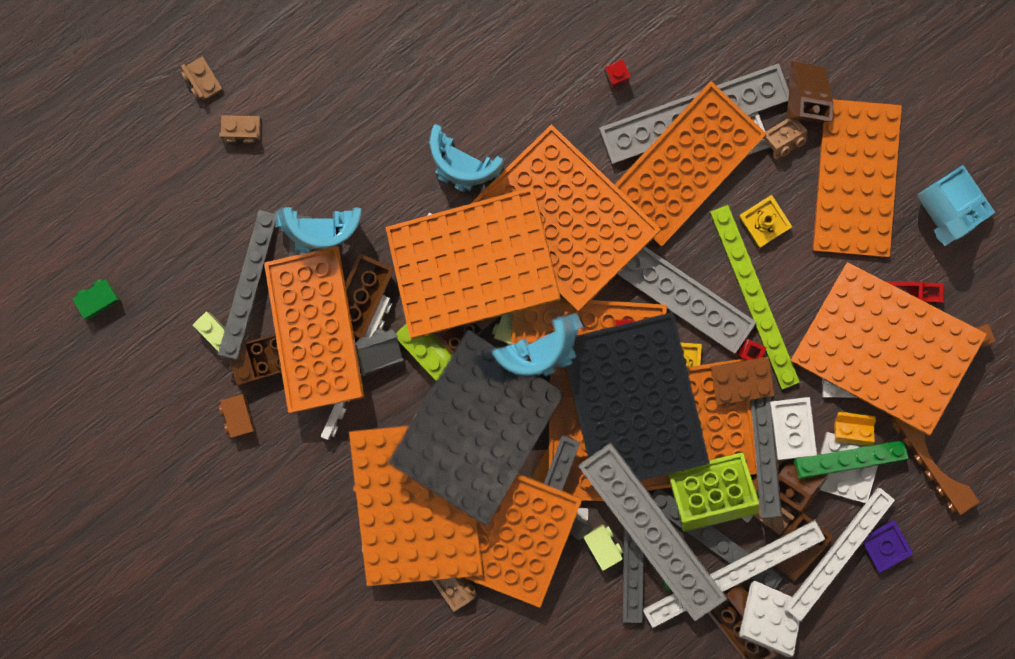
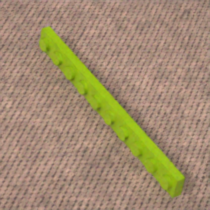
[710,205,800,389]

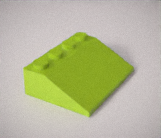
[396,324,452,380]
[668,452,759,532]

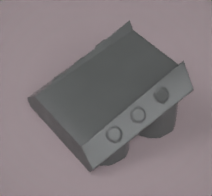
[355,329,404,376]

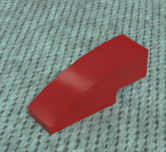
[887,282,945,303]

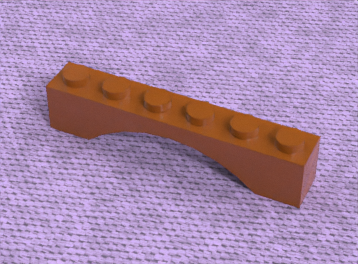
[891,417,979,515]

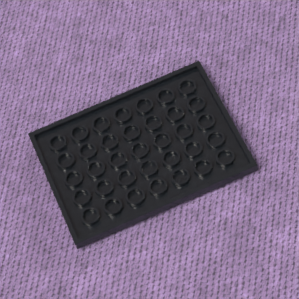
[566,312,710,491]
[387,330,564,526]

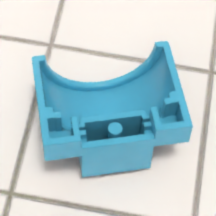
[429,124,504,193]
[917,165,995,246]
[276,208,361,254]
[492,313,583,376]

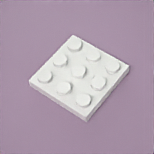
[820,432,878,503]
[739,581,800,657]

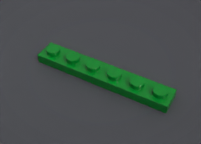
[794,440,909,479]

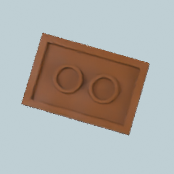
[710,357,774,405]

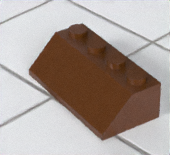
[345,253,394,338]
[707,583,779,659]

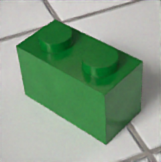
[72,279,121,320]

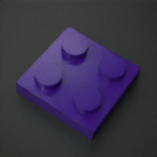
[862,520,913,573]

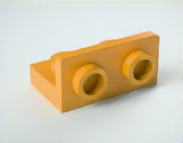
[834,412,876,446]

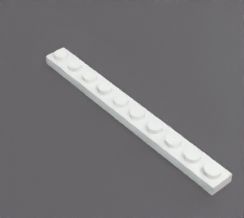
[643,521,825,627]

